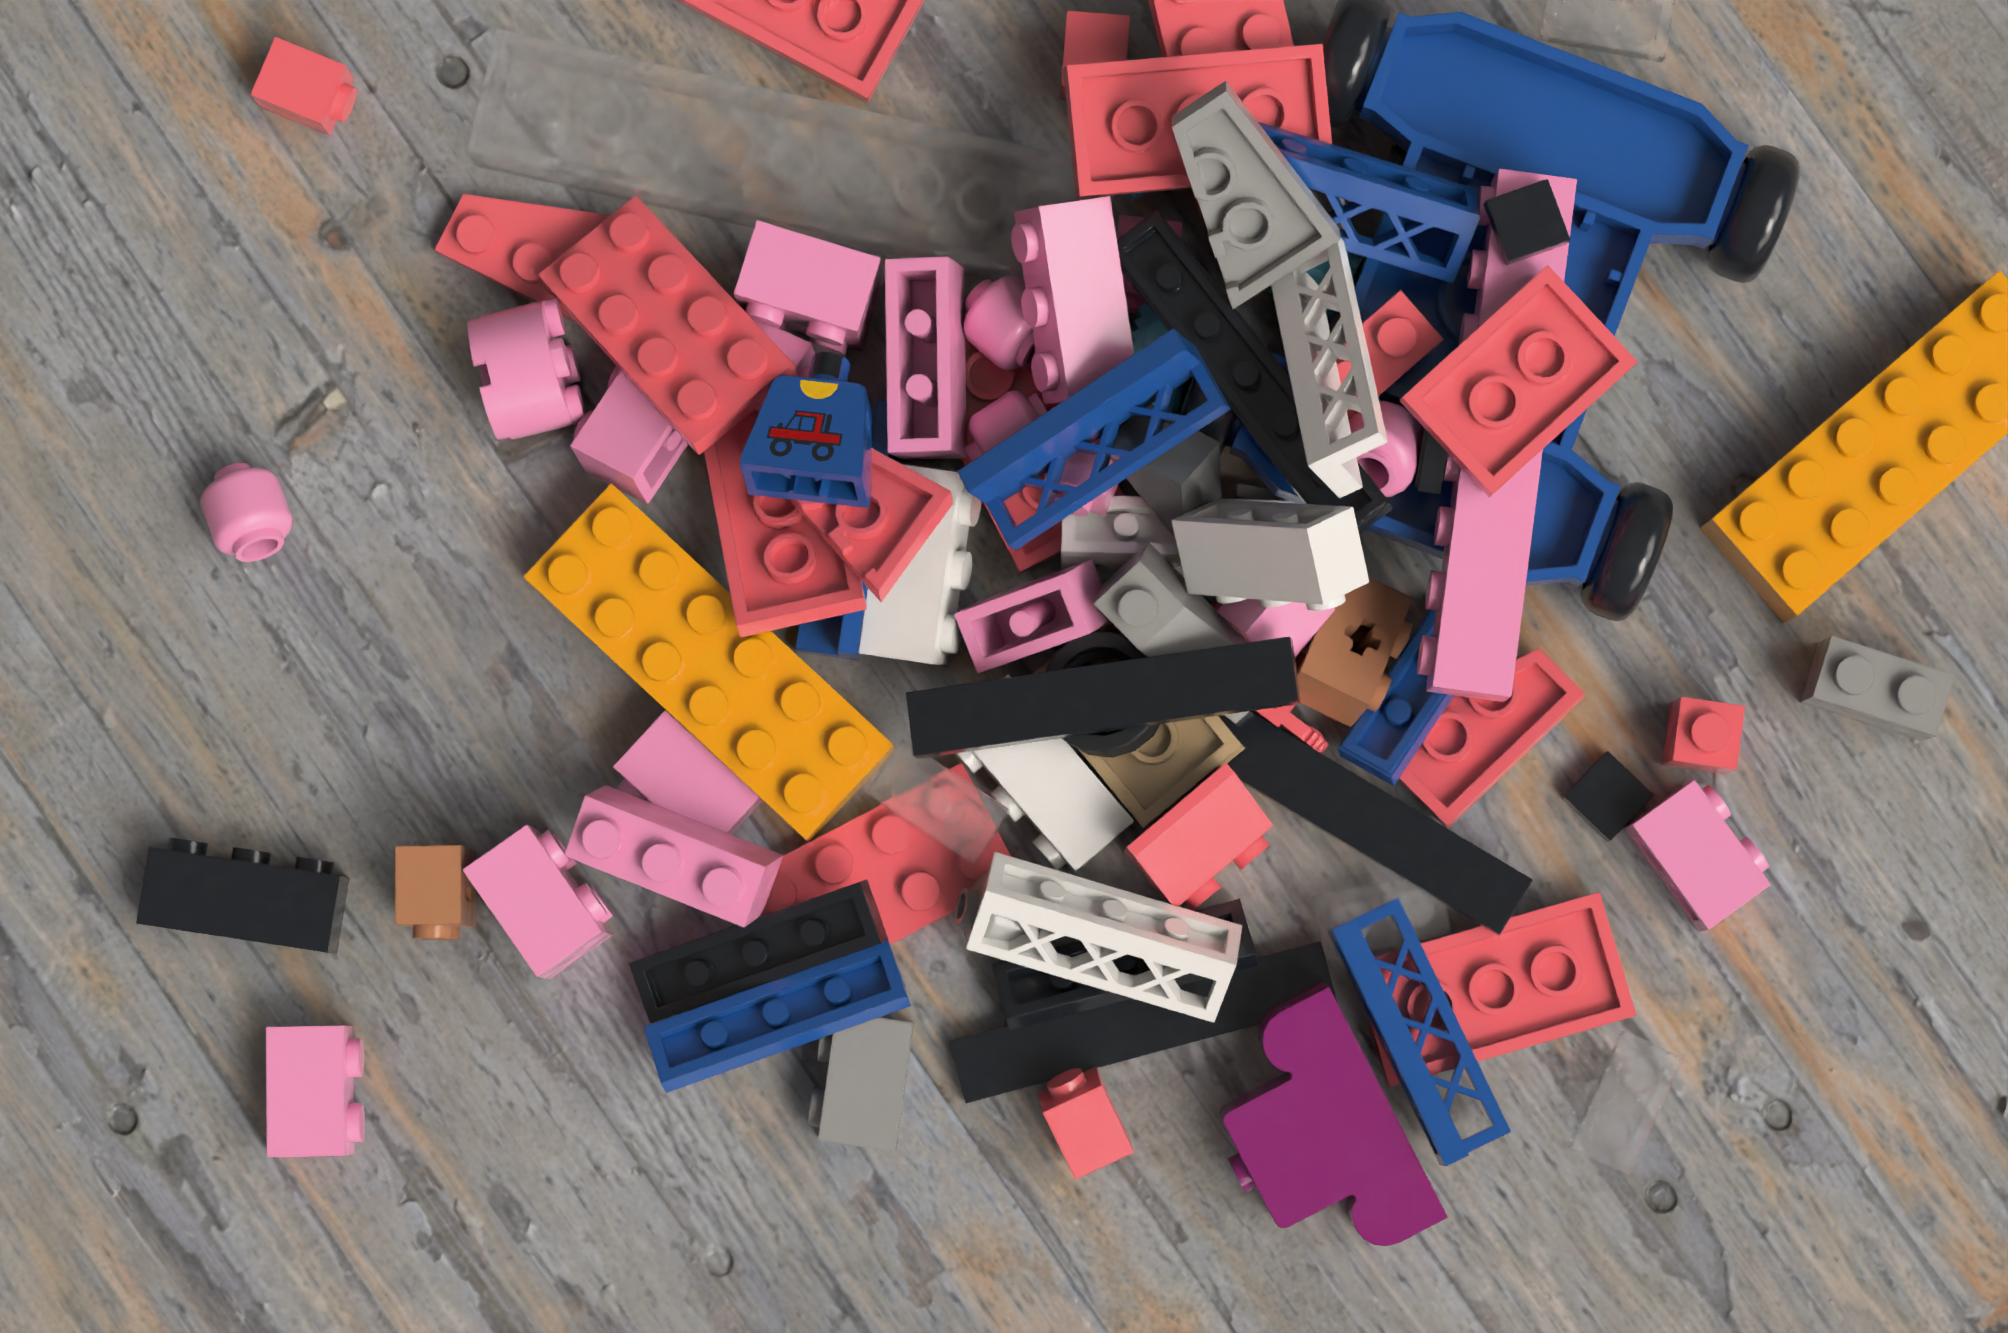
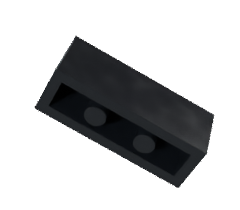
[136,838,350,954]

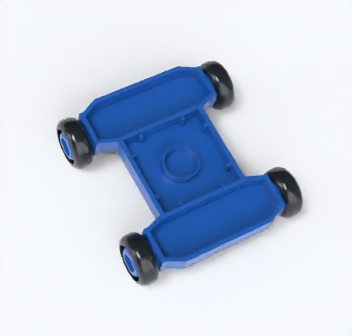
[1179,0,1800,621]

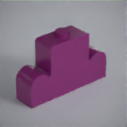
[1220,981,1448,1246]

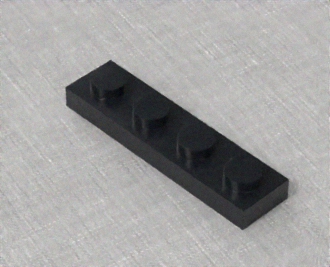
[629,879,889,1024]
[992,899,1258,1031]

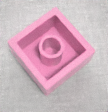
[734,220,884,356]
[463,825,613,979]

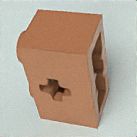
[1295,576,1413,727]
[395,845,476,940]

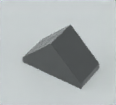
[1110,405,1222,538]

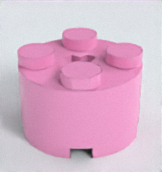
[467,298,586,441]

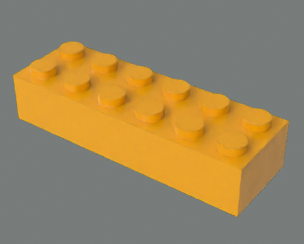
[1700,270,2008,623]
[523,483,895,842]

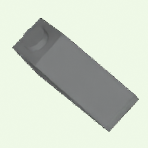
[1094,542,1249,724]

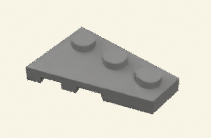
[1171,81,1341,310]

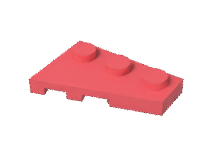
[434,194,611,325]
[789,448,953,602]
[1398,648,1585,829]

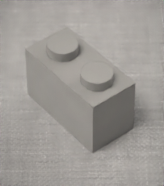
[1799,636,1955,741]
[808,1018,914,1152]

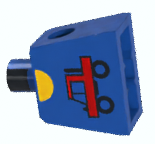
[739,352,872,508]

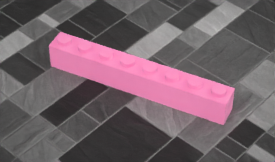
[1417,169,1577,702]

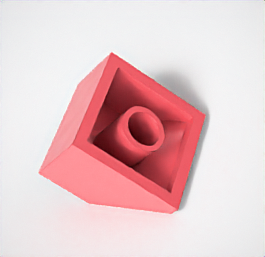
[1123,763,1273,911]

